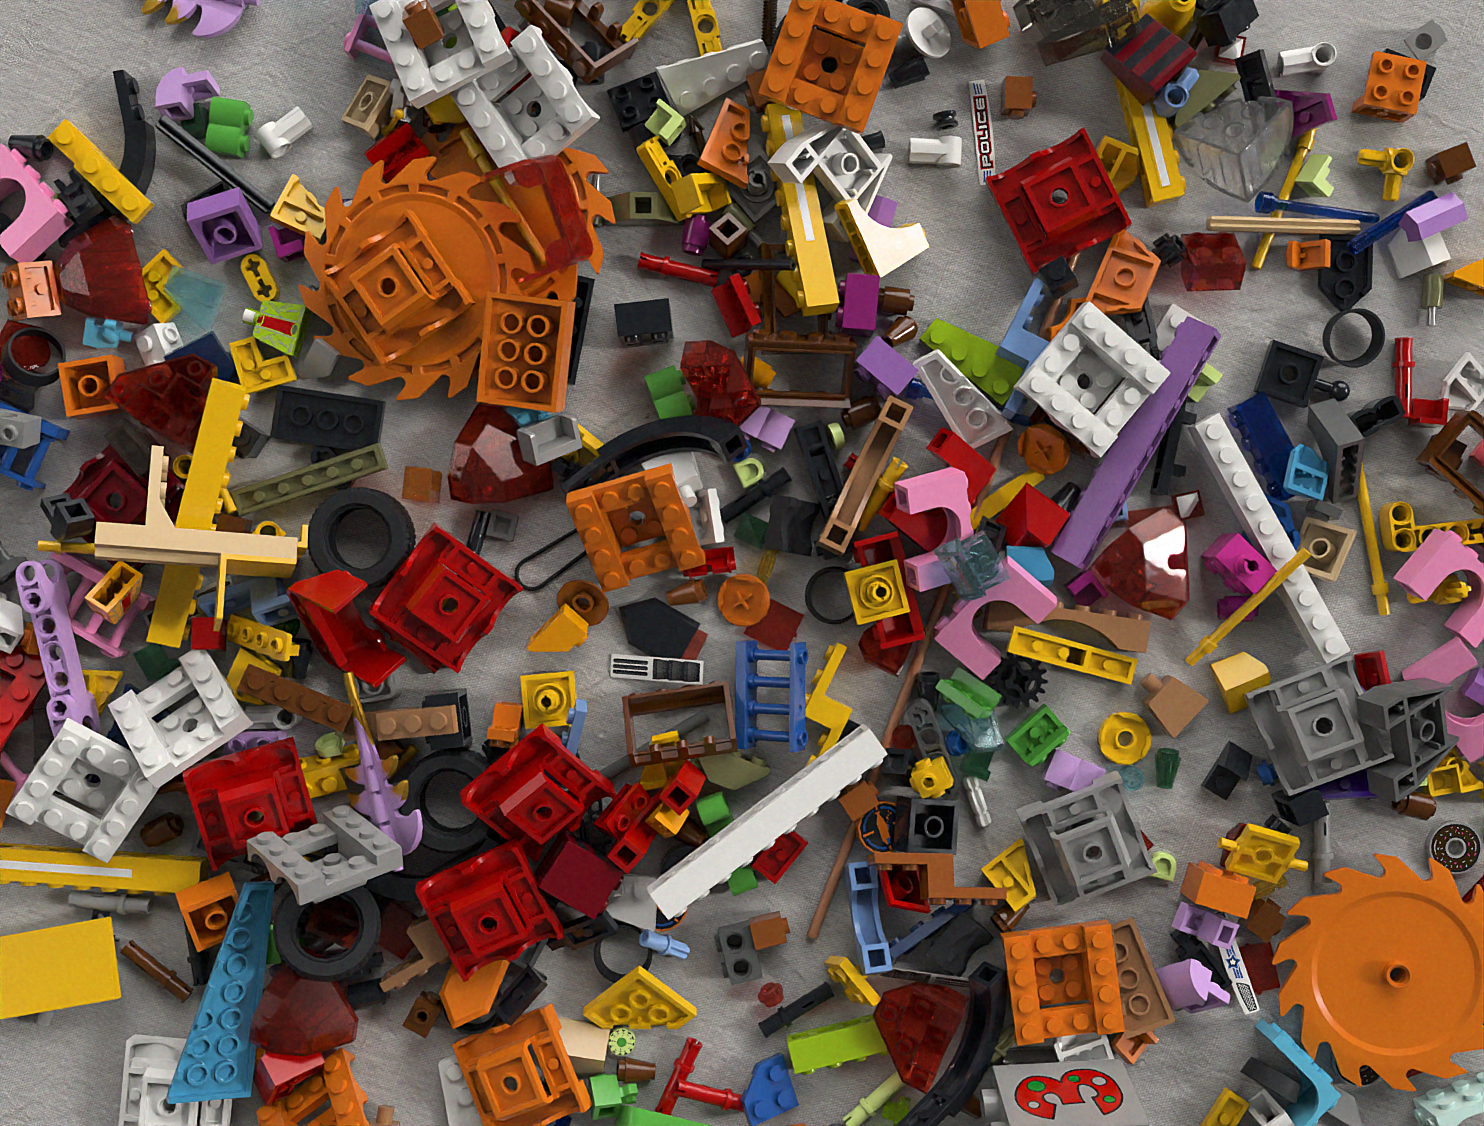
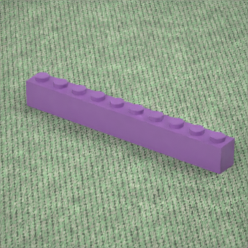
[1051,316,1221,571]

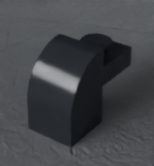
[40,493,95,541]

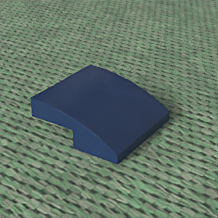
[163,331,239,399]

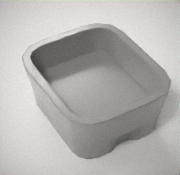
[355,668,402,704]

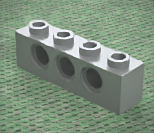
[0,408,42,449]

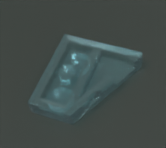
[164,265,227,333]

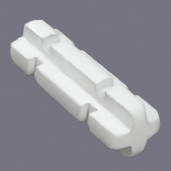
[962,775,992,827]

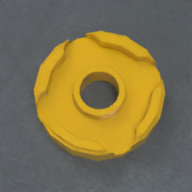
[1097,711,1152,765]

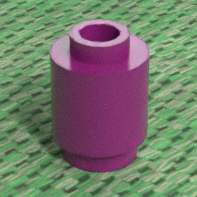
[681,214,712,256]
[1217,595,1259,622]

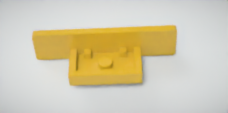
[227,614,300,661]
[274,744,361,798]

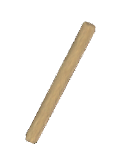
[1206,216,1361,235]

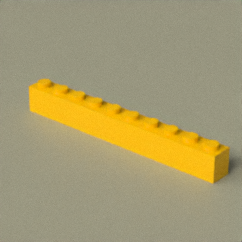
[146,378,250,648]

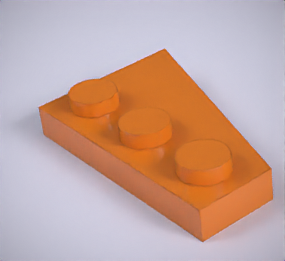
[697,98,750,189]

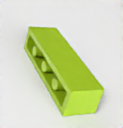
[786,1010,899,1075]

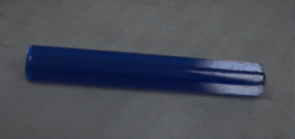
[1347,190,1438,254]

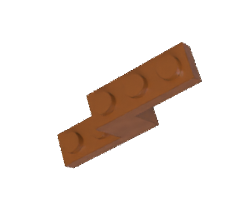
[867,852,1007,906]

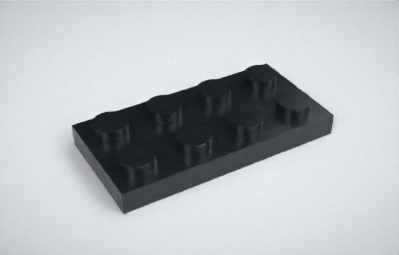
[270,385,386,451]

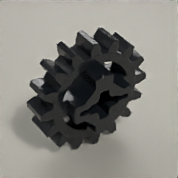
[988,652,1048,709]

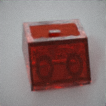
[1180,232,1247,291]

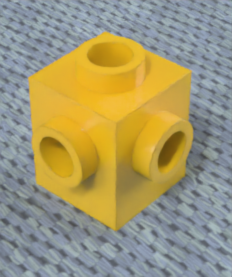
[909,756,954,799]

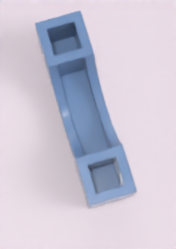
[843,861,893,976]

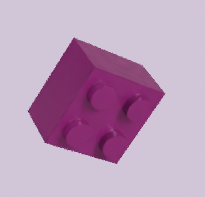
[835,273,880,338]

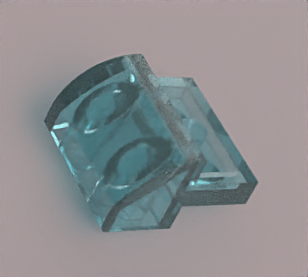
[934,530,1010,600]

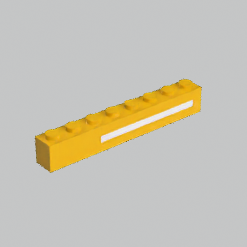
[1095,0,1186,208]
[761,104,840,317]
[0,842,209,896]

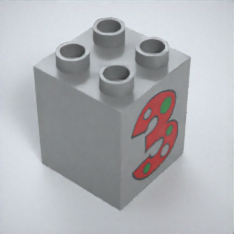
[980,1059,1150,1126]

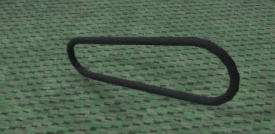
[515,528,587,591]

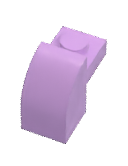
[155,67,220,122]
[1172,901,1239,950]

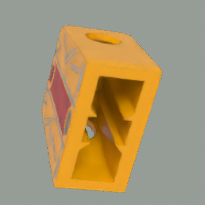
[84,561,143,624]

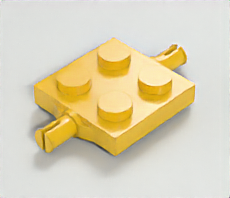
[1217,823,1308,884]

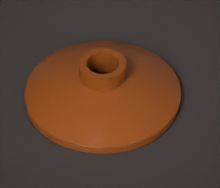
[557,580,609,626]

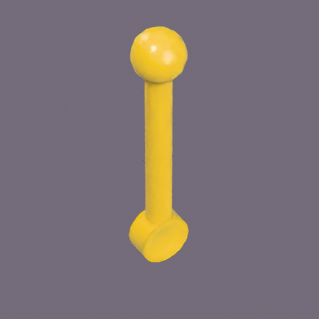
[381,108,404,136]

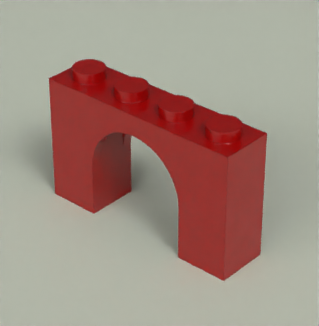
[877,427,997,552]
[607,759,707,874]

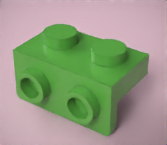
[935,667,1002,720]
[1004,703,1071,767]

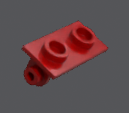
[683,546,737,579]

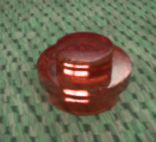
[891,724,917,750]
[758,982,784,1007]

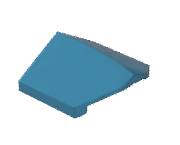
[1283,444,1330,501]
[1004,546,1054,588]

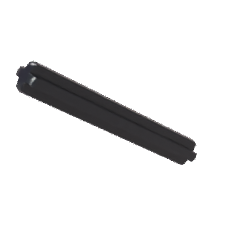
[155,115,275,214]

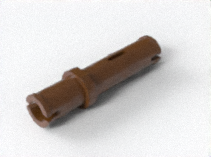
[120,940,194,1004]

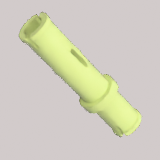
[842,1065,914,1126]

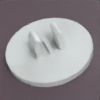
[906,7,951,58]

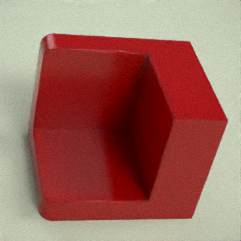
[1407,398,1449,428]
[191,617,227,652]

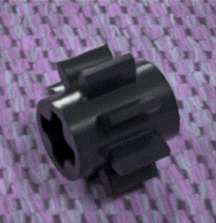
[1151,233,1186,268]

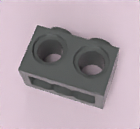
[714,920,763,986]

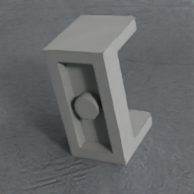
[516,412,583,466]

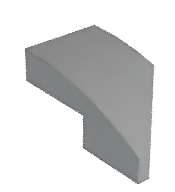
[300,338,342,380]
[1327,1082,1362,1126]

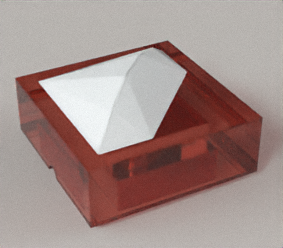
[1213,36,1247,66]
[1171,489,1205,521]

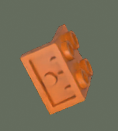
[1351,51,1427,123]
[1,260,61,322]

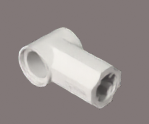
[1276,42,1337,77]
[256,106,314,159]
[908,136,962,169]
[245,705,303,730]

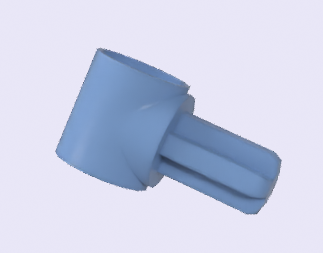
[1152,67,1199,118]

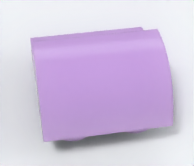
[1155,959,1230,1014]

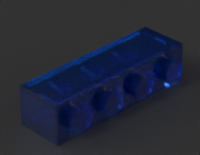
[1227,391,1296,501]

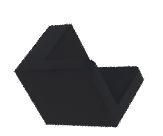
[880,748,918,787]

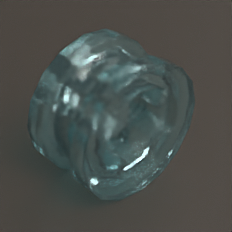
[1119,765,1145,791]

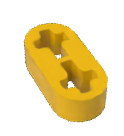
[241,254,280,302]

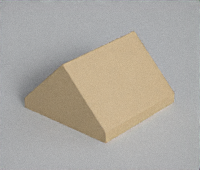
[340,74,393,142]
[1296,516,1357,582]
[558,1017,610,1077]

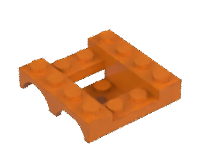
[758,0,903,135]
[320,209,475,365]
[566,463,705,592]
[1000,919,1125,1046]
[452,1003,593,1126]
[256,1047,370,1126]

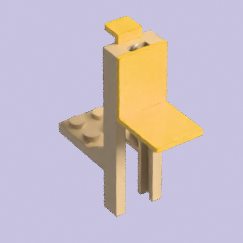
[94,445,308,631]

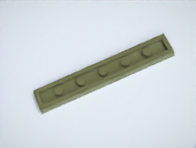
[231,443,389,517]

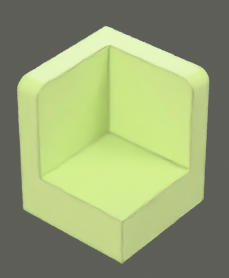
[645,98,686,146]
[1294,154,1334,197]
[1188,362,1223,403]

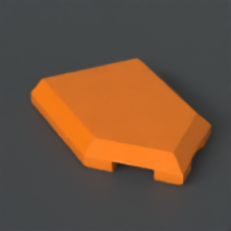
[439,960,510,1029]

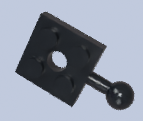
[1253,340,1350,408]

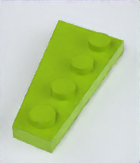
[919,318,1024,406]

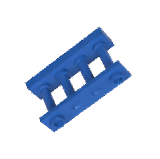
[0,401,70,491]
[735,640,809,752]

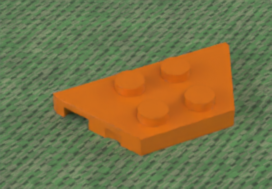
[1084,230,1161,315]

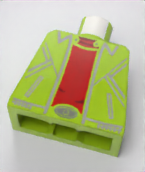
[243,300,312,358]

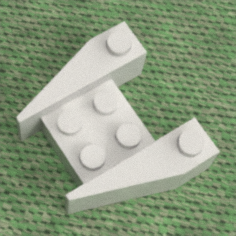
[767,121,893,243]

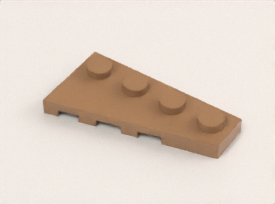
[1111,917,1176,1040]

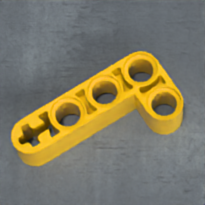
[1378,501,1484,552]

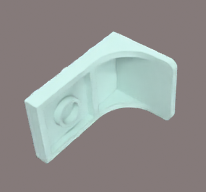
[1413,1072,1484,1126]

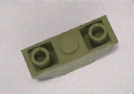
[1169,69,1241,134]
[605,192,685,226]
[694,737,771,790]

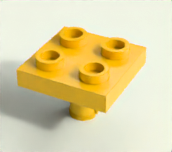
[843,559,910,625]
[520,670,577,729]
[824,955,882,1007]

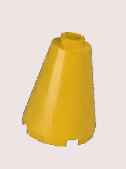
[1140,0,1196,40]

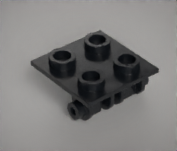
[607,71,671,132]

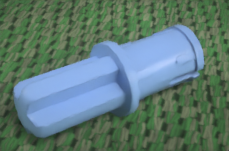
[639,929,690,960]

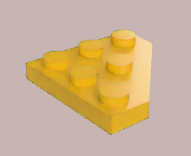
[583,965,697,1029]

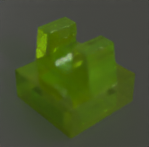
[881,1096,911,1126]

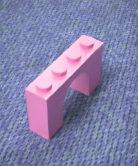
[0,143,74,263]
[894,467,976,592]
[1393,529,1484,648]
[934,555,1057,680]
[1401,636,1484,763]

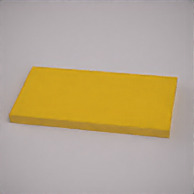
[0,916,121,1019]

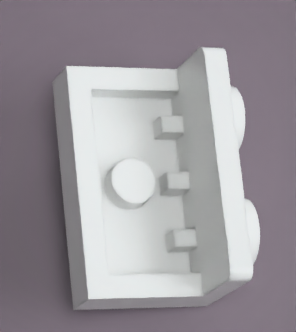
[134,322,183,386]
[688,488,724,545]

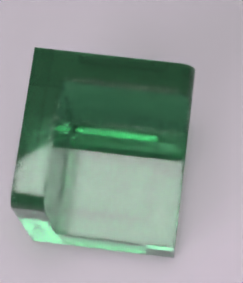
[181,102,209,140]
[734,512,768,550]
[133,643,180,682]
[959,739,995,782]

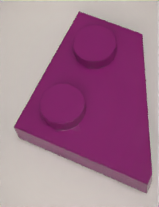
[1275,90,1337,140]

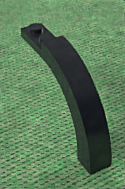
[58,69,156,252]
[560,415,748,498]
[324,833,506,902]
[896,961,1007,1126]

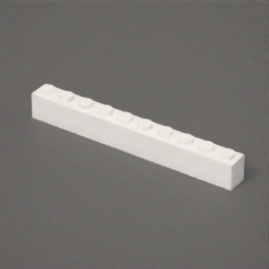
[1187,413,1351,664]
[646,724,887,920]

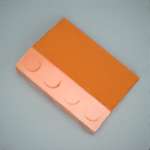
[476,291,576,413]

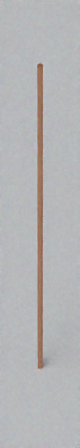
[807,253,1080,939]

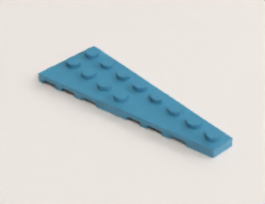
[166,881,275,1104]

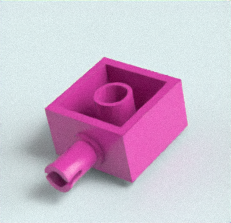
[1200,533,1277,594]

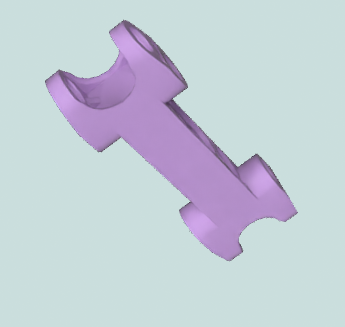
[16,559,100,738]

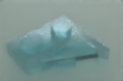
[940,704,1004,753]

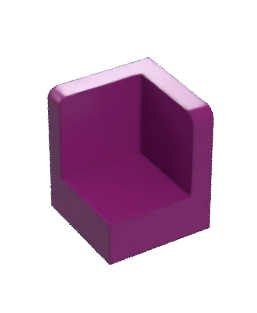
[268,226,305,263]
[1063,570,1109,607]

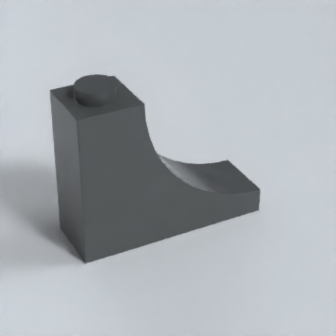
[1307,398,1365,504]

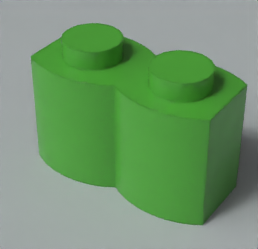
[205,96,254,159]
[644,365,696,419]

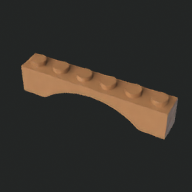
[816,395,914,556]
[983,600,1151,653]

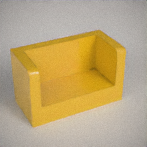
[671,173,732,215]

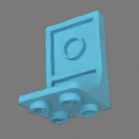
[1255,1019,1342,1126]

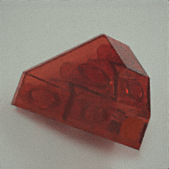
[54,214,152,325]
[680,340,761,427]
[103,353,218,455]
[447,402,554,504]
[1088,507,1190,620]
[249,944,359,1057]
[872,981,970,1094]

